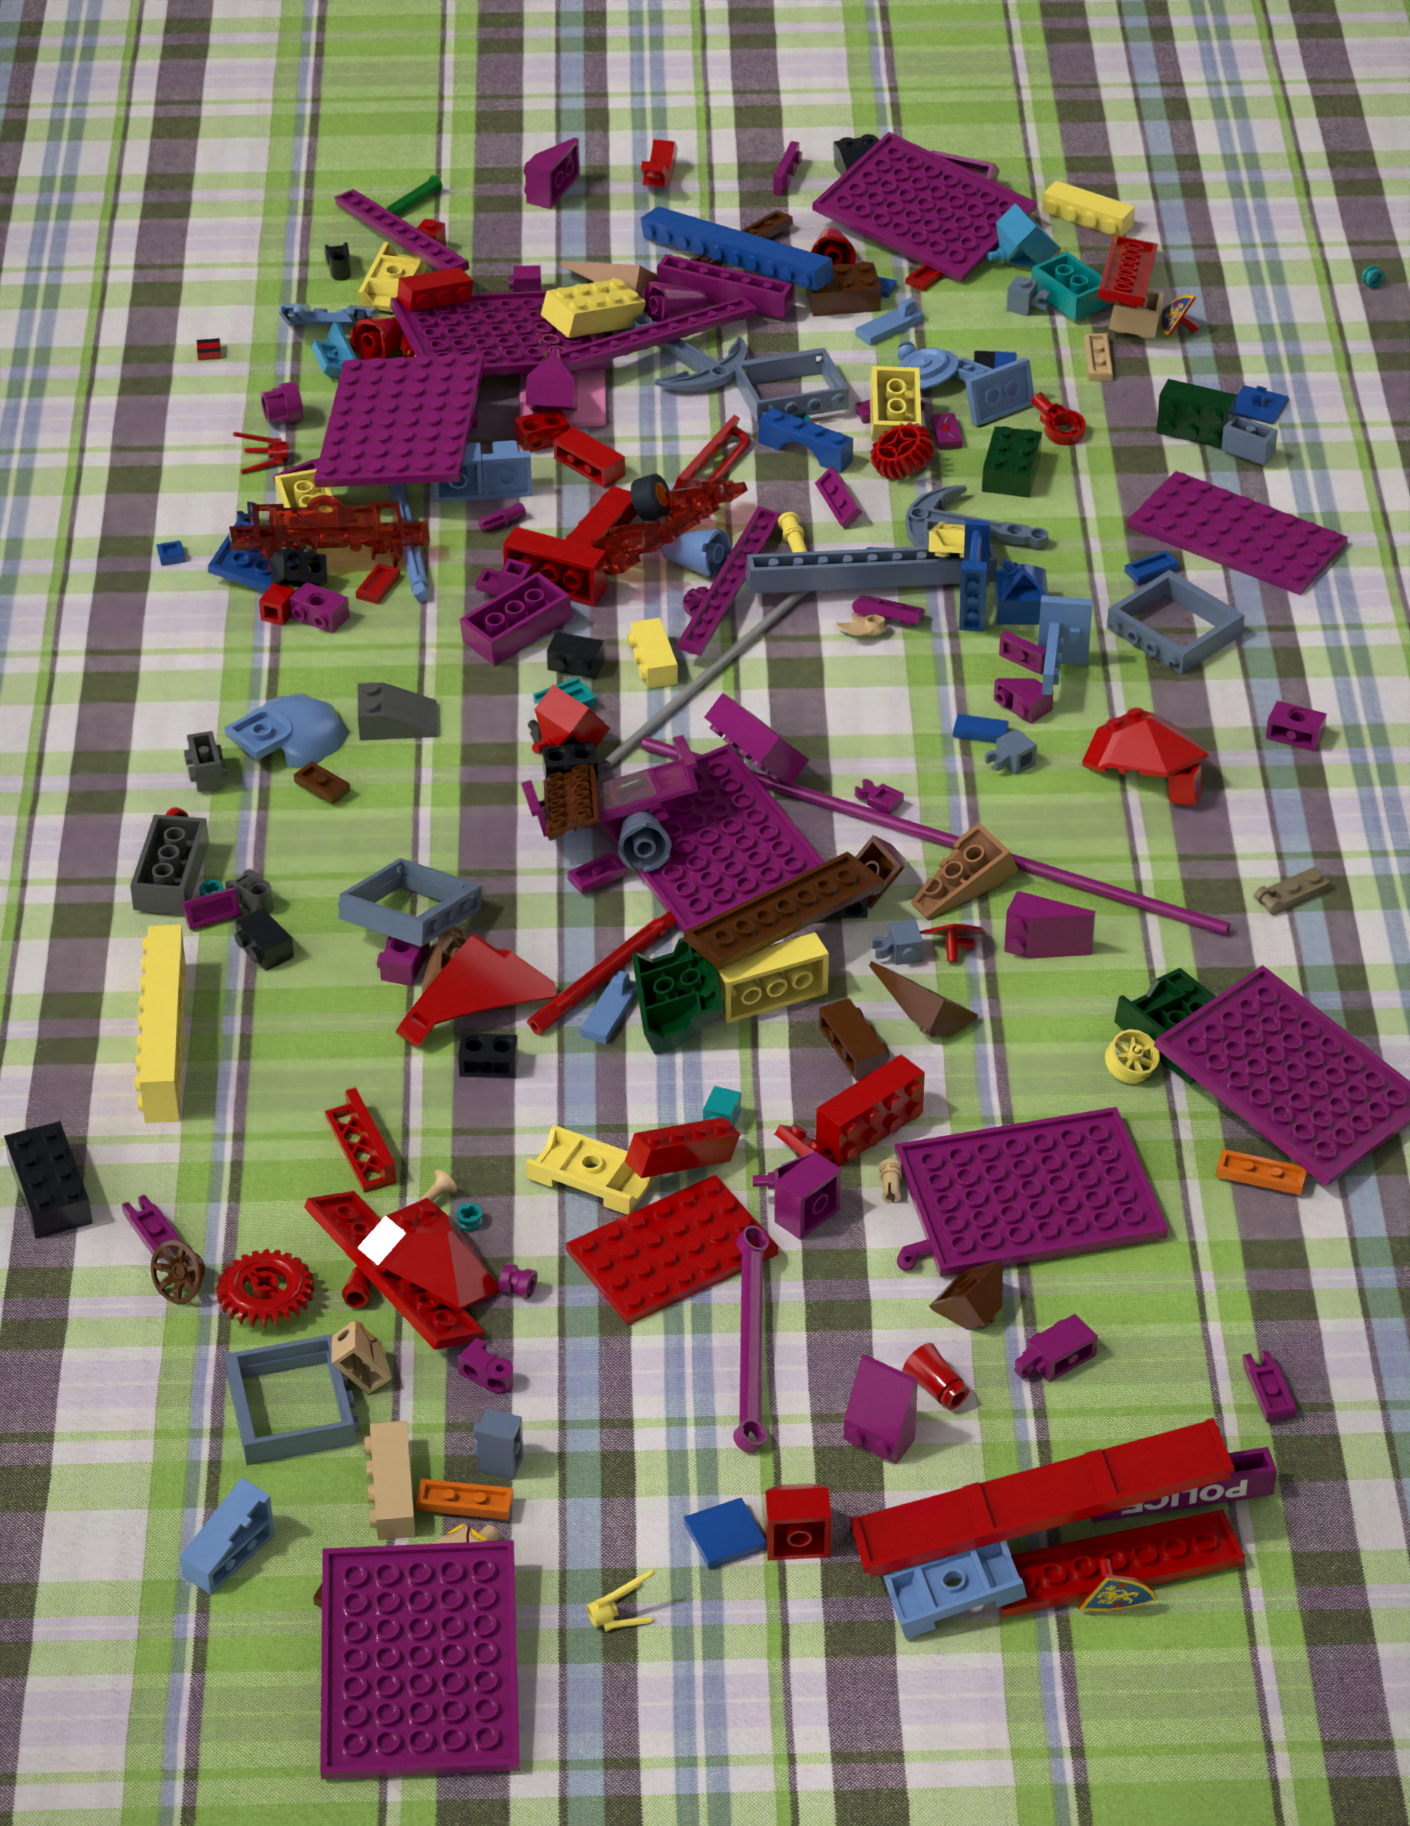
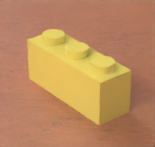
[627,618,678,689]

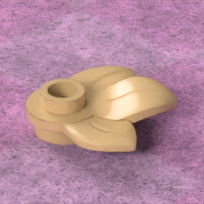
[836,612,887,636]

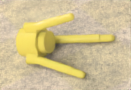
[586,1569,655,1632]

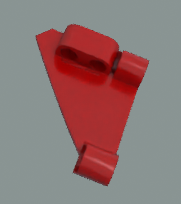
[395,933,557,1047]

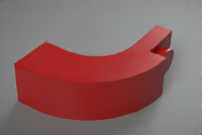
[641,139,678,188]

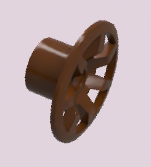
[151,1240,205,1304]

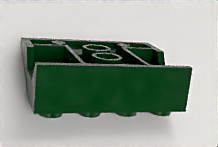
[632,938,725,1054]
[1114,968,1216,1085]

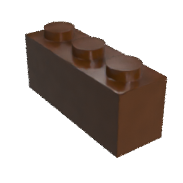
[819,998,889,1082]

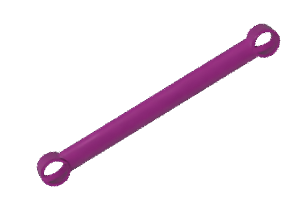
[733,1225,769,1453]

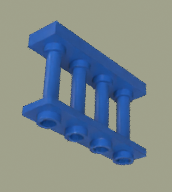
[959,520,991,632]

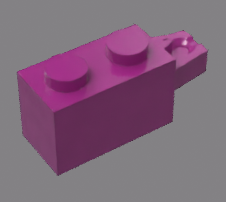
[1014,1314,1098,1382]

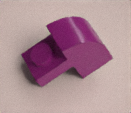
[475,558,532,596]

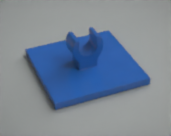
[1235,385,1289,425]

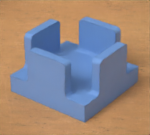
[481,440,532,499]

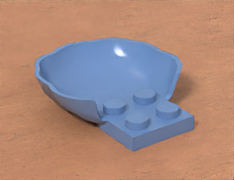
[225,693,348,768]

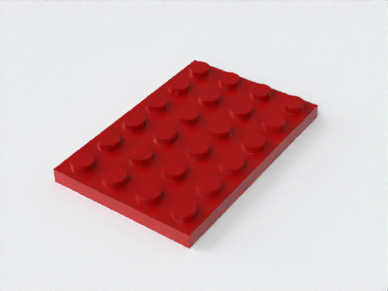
[566,1174,778,1326]

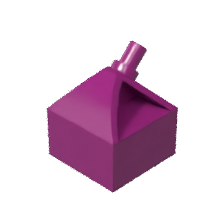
[525,348,579,411]
[753,1151,841,1240]

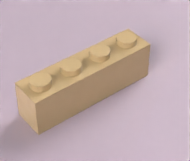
[364,1420,415,1540]

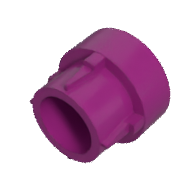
[261,381,304,424]

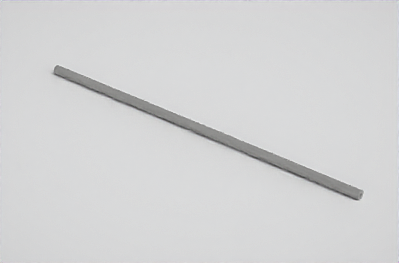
[603,591,809,769]

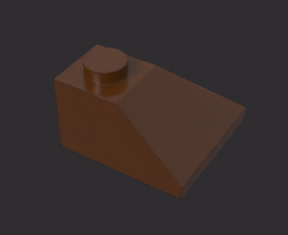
[855,835,906,909]
[929,1261,1003,1330]

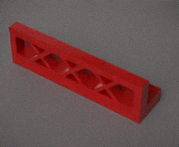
[325,1087,397,1193]

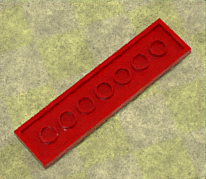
[1097,235,1158,308]
[304,1191,485,1350]
[998,1509,1245,1618]

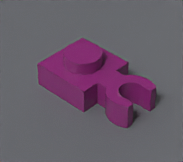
[854,779,904,814]

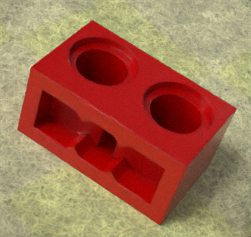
[514,408,569,452]

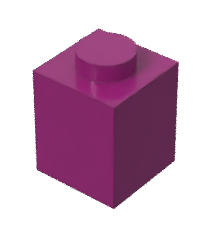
[509,265,542,292]

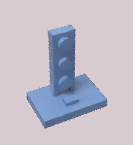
[953,358,1035,426]
[1038,595,1093,695]

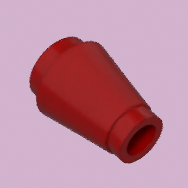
[342,1266,371,1308]

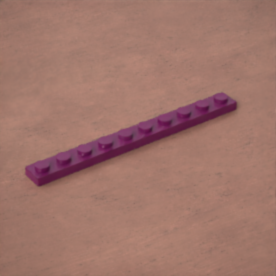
[334,189,470,271]
[549,296,757,372]
[677,506,781,656]

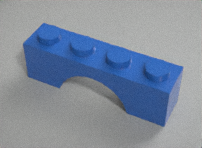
[759,408,853,474]

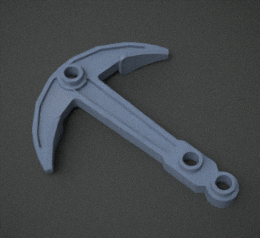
[633,315,747,391]
[905,485,1048,550]

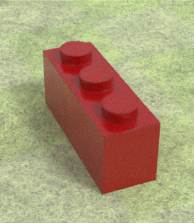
[397,267,473,312]
[553,427,625,488]

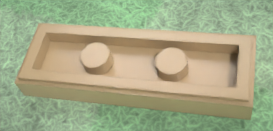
[1084,333,1113,381]

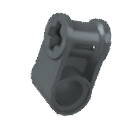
[225,869,273,914]

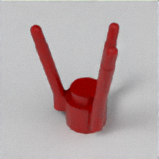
[233,432,288,474]

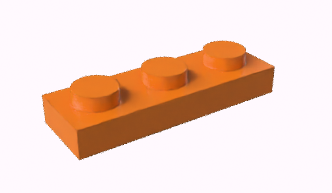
[1216,1149,1308,1195]
[415,1479,514,1520]

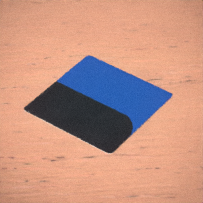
[974,351,1016,369]

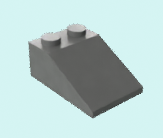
[358,682,437,741]

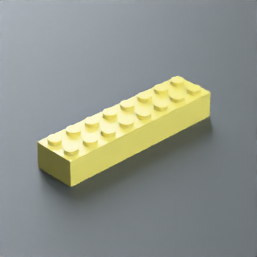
[135,924,186,1123]

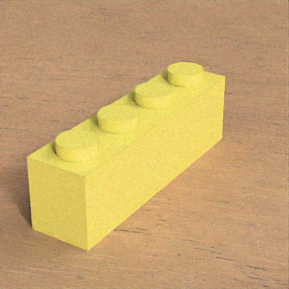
[1042,181,1135,236]

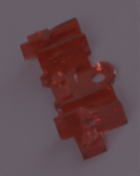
[591,478,748,575]
[229,495,430,572]

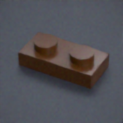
[293,761,350,804]

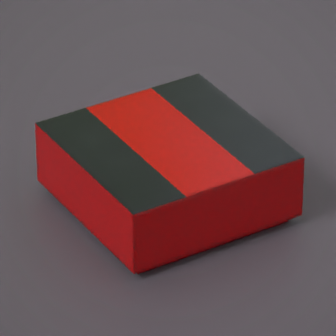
[197,338,221,360]

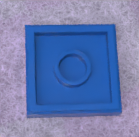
[684,1497,767,1569]

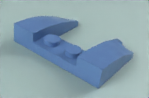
[279,303,380,327]

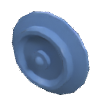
[898,348,959,390]

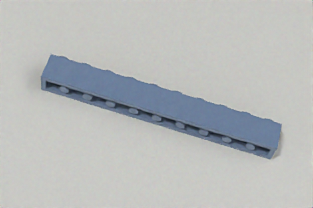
[745,543,998,594]

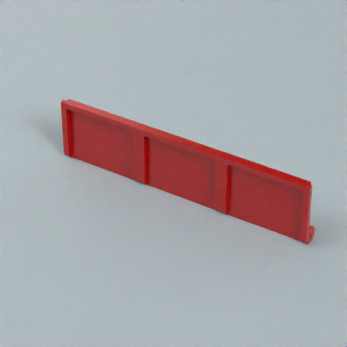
[849,1417,1235,1577]

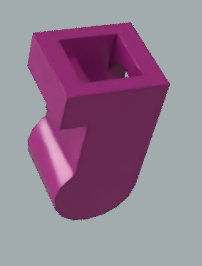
[458,1338,514,1394]

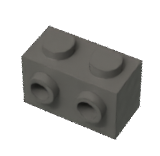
[184,731,227,792]

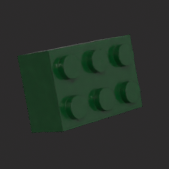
[1156,379,1237,449]
[982,426,1042,498]

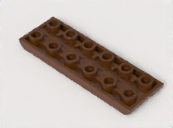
[543,764,601,841]

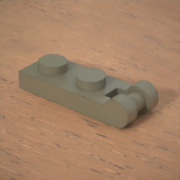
[1254,867,1331,915]

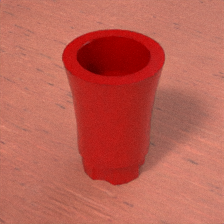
[902,1343,970,1410]

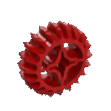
[870,422,935,481]

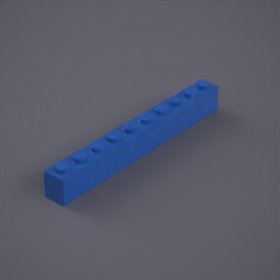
[641,206,834,291]

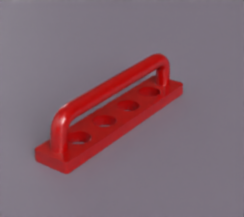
[671,414,751,497]

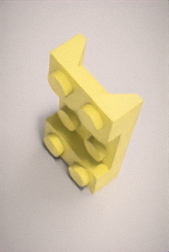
[358,242,428,313]
[929,521,965,558]
[526,1125,656,1215]

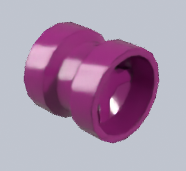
[498,1263,538,1299]

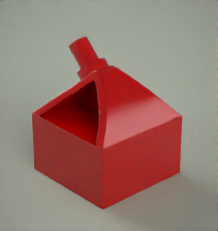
[532,685,610,754]
[765,1483,832,1561]

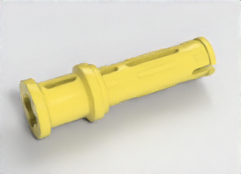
[778,512,808,552]

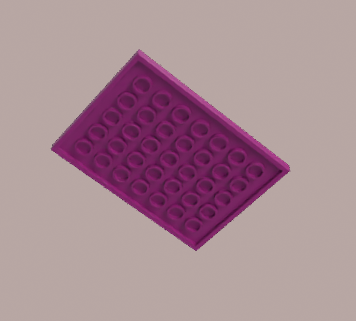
[812,132,1037,282]
[390,290,609,377]
[314,354,485,487]
[599,744,825,934]
[1154,965,1410,1187]
[895,1107,1168,1277]
[320,1540,520,1779]

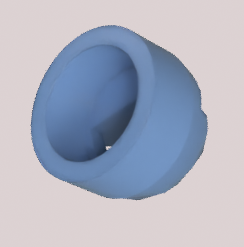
[897,341,916,361]

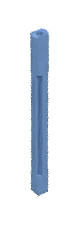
[388,484,430,604]

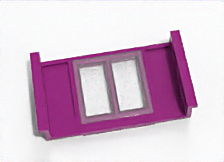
[521,735,699,837]

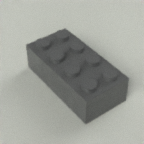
[130,814,209,914]

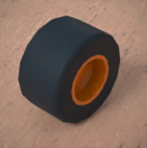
[630,473,672,521]

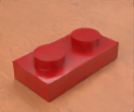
[774,1124,835,1162]

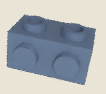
[1221,415,1278,465]
[473,1409,524,1480]

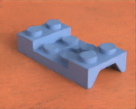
[883,1541,1027,1639]

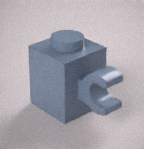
[1007,276,1050,316]
[985,729,1037,775]
[872,919,923,965]

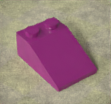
[523,137,580,209]
[1004,891,1096,959]
[843,1354,918,1464]

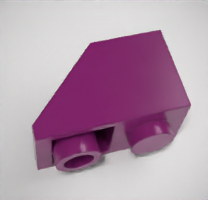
[994,678,1054,724]

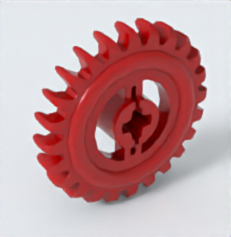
[216,1249,315,1329]

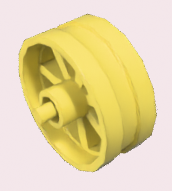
[1105,1029,1160,1084]

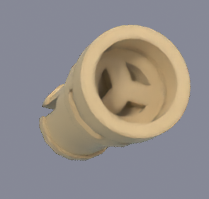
[879,1158,903,1203]

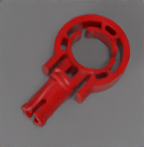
[1031,392,1086,445]

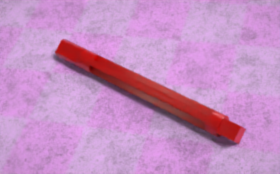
[527,910,676,1035]

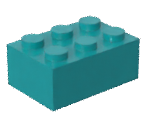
[1031,252,1110,321]

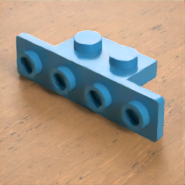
[311,321,358,377]

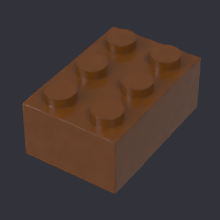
[805,262,881,317]

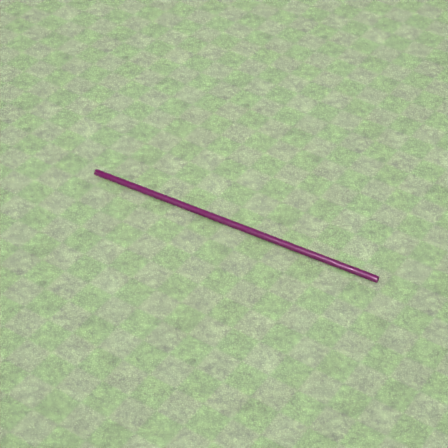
[641,737,1231,936]

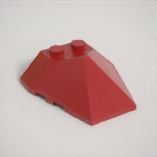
[1082,708,1208,777]
[357,1198,500,1312]

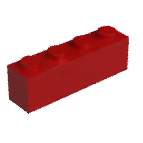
[565,486,637,551]
[625,1117,740,1178]

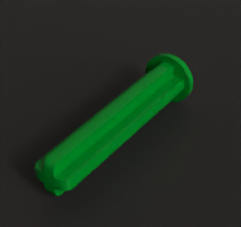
[386,175,443,216]

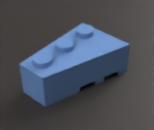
[180,1478,275,1595]

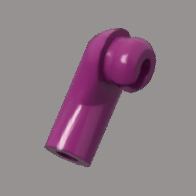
[897,1239,932,1271]

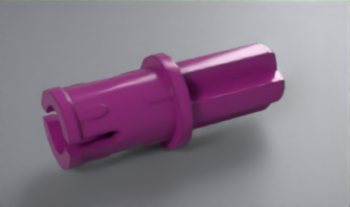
[478,502,526,531]

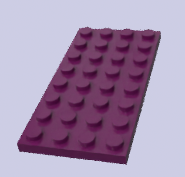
[1127,471,1348,595]

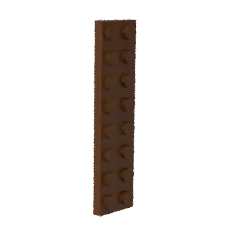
[683,851,885,970]

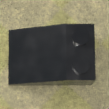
[833,134,879,176]

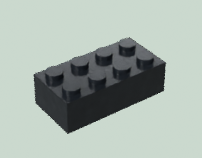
[4,1121,93,1239]

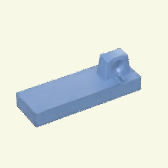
[855,298,924,346]
[580,971,638,1044]

